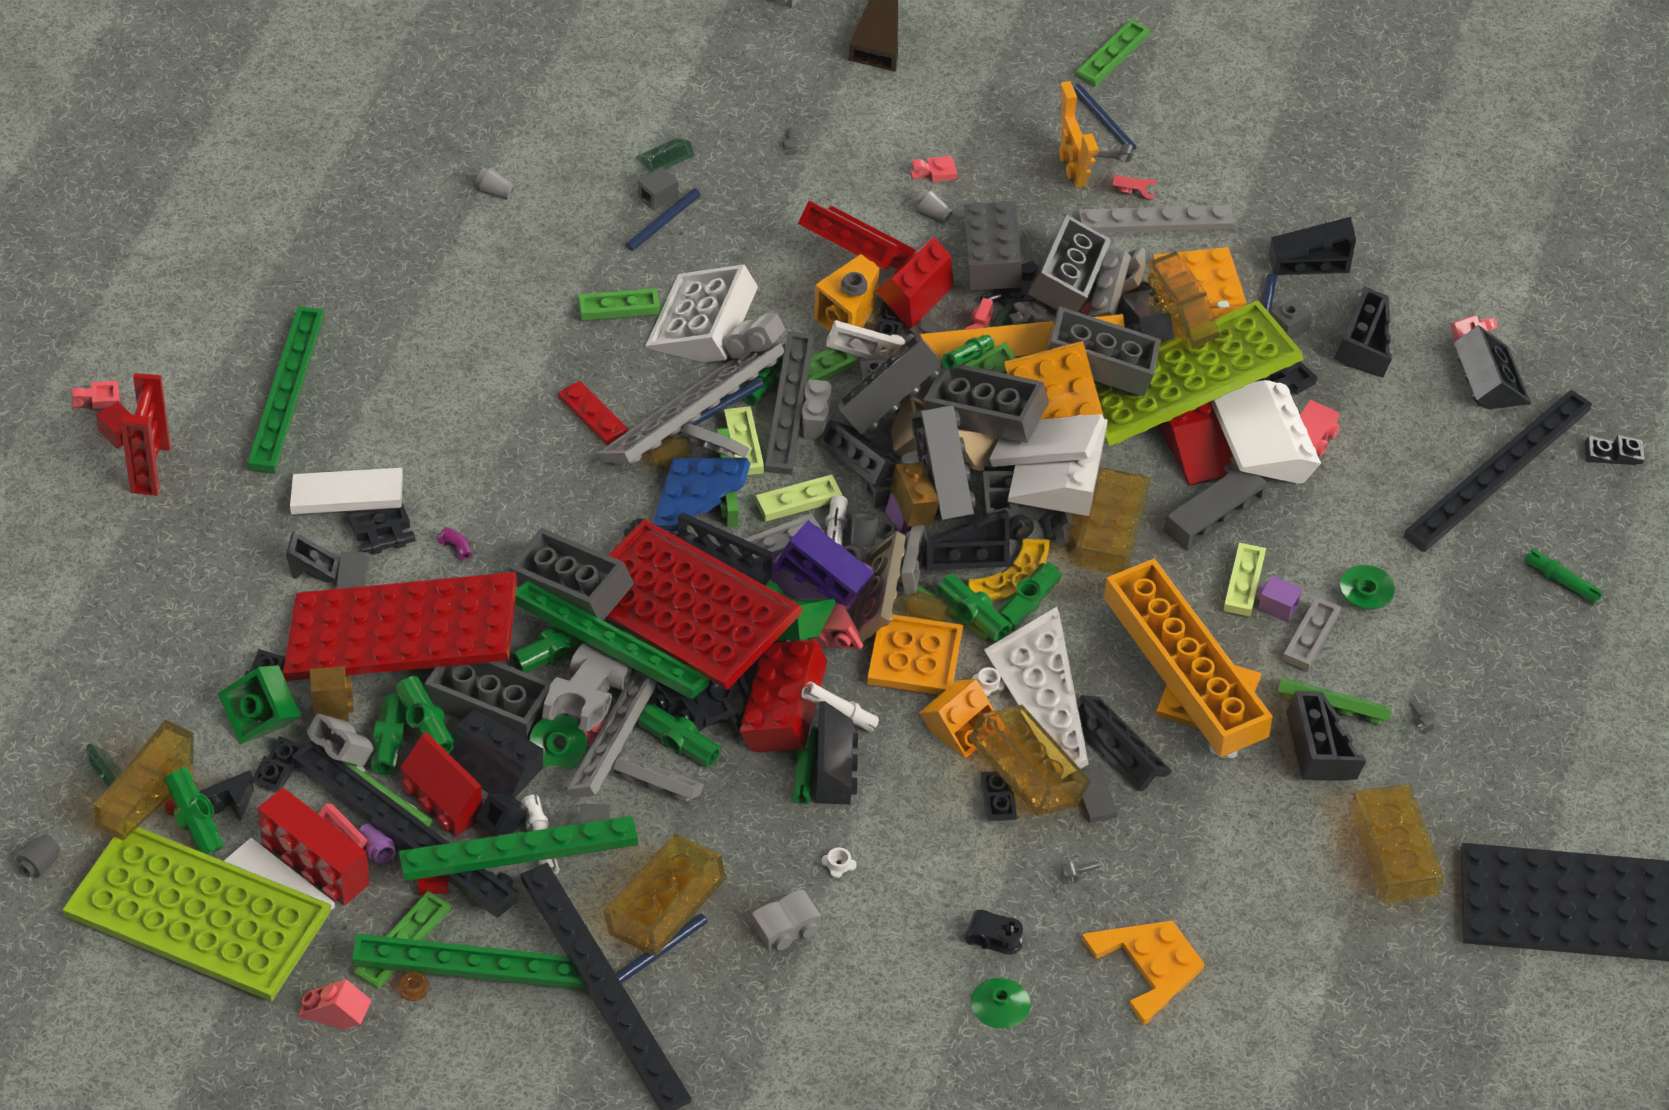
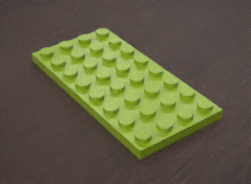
[1094,300,1304,447]
[63,822,332,1002]

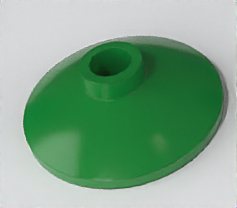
[1340,565,1395,610]
[529,714,587,770]
[971,978,1031,1029]

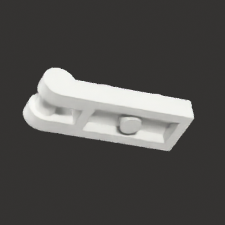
[826,320,905,360]

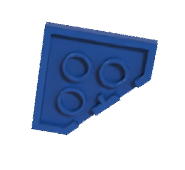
[653,457,751,531]

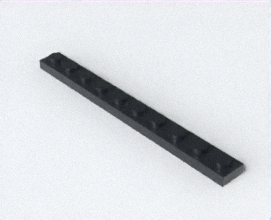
[1404,389,1592,552]
[291,741,518,918]
[520,862,692,1110]

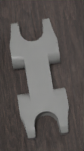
[542,642,634,731]

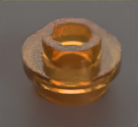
[399,972,429,1001]

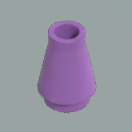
[359,823,396,864]

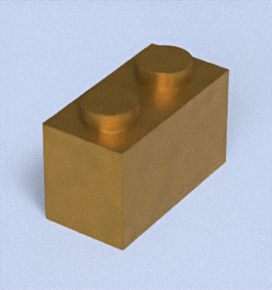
[890,462,939,527]
[310,666,354,722]

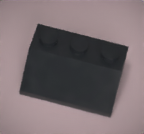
[1454,325,1531,409]
[816,701,858,805]
[449,708,544,798]

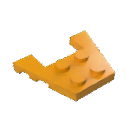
[1059,81,1099,187]
[1082,921,1205,1025]

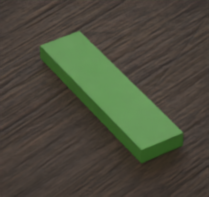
[1075,19,1151,87]
[354,891,451,990]

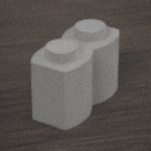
[723,313,786,359]
[801,380,831,440]
[307,714,373,766]
[752,890,821,951]

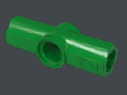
[998,562,1061,631]
[937,574,1012,642]
[511,628,585,673]
[396,676,454,754]
[371,693,407,775]
[638,704,721,768]
[163,767,225,855]

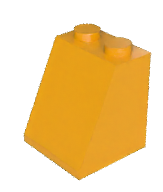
[814,254,879,331]

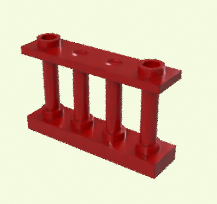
[798,200,916,269]
[120,373,171,496]

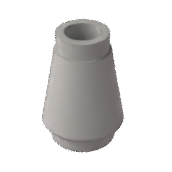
[475,167,515,199]
[914,189,953,223]

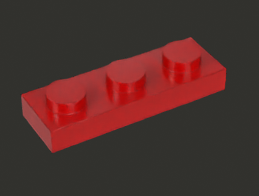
[558,380,628,446]

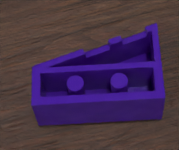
[772,520,874,607]

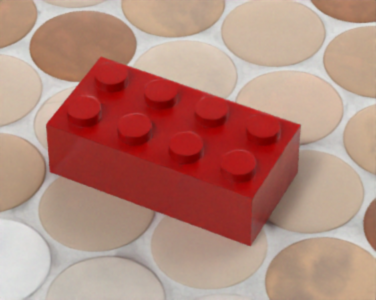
[740,639,828,753]
[257,787,370,906]

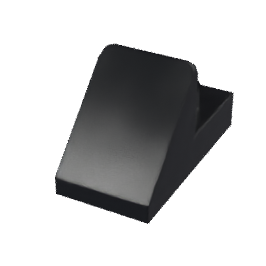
[286,531,340,583]
[199,770,254,821]

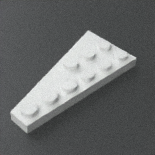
[984,607,1089,778]

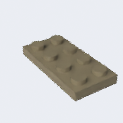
[852,531,906,642]

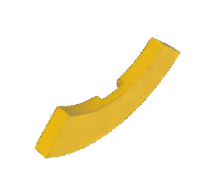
[967,539,1050,603]

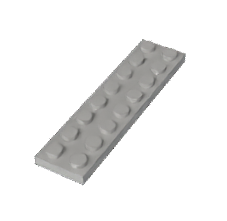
[596,343,785,465]

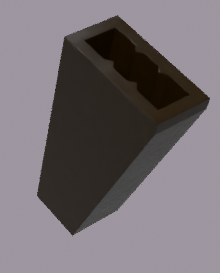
[848,0,898,72]

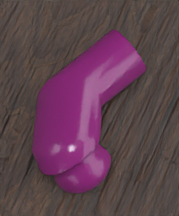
[437,528,472,560]

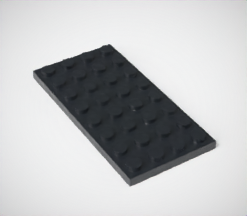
[1461,843,1669,961]

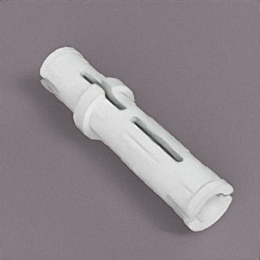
[825,495,848,545]
[802,681,879,732]
[521,795,560,874]

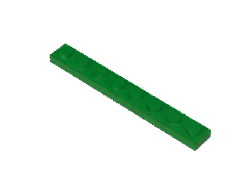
[248,306,324,474]
[515,581,709,699]
[399,816,638,881]
[352,934,587,990]

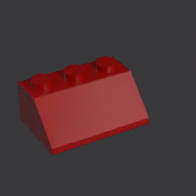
[875,237,954,330]
[400,732,482,837]

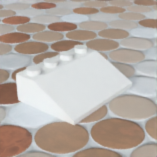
[645,264,758,363]
[1210,380,1321,484]
[1008,415,1108,516]

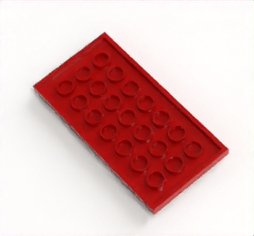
[605,519,803,690]
[283,572,517,681]

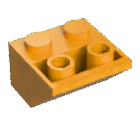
[919,679,1003,759]

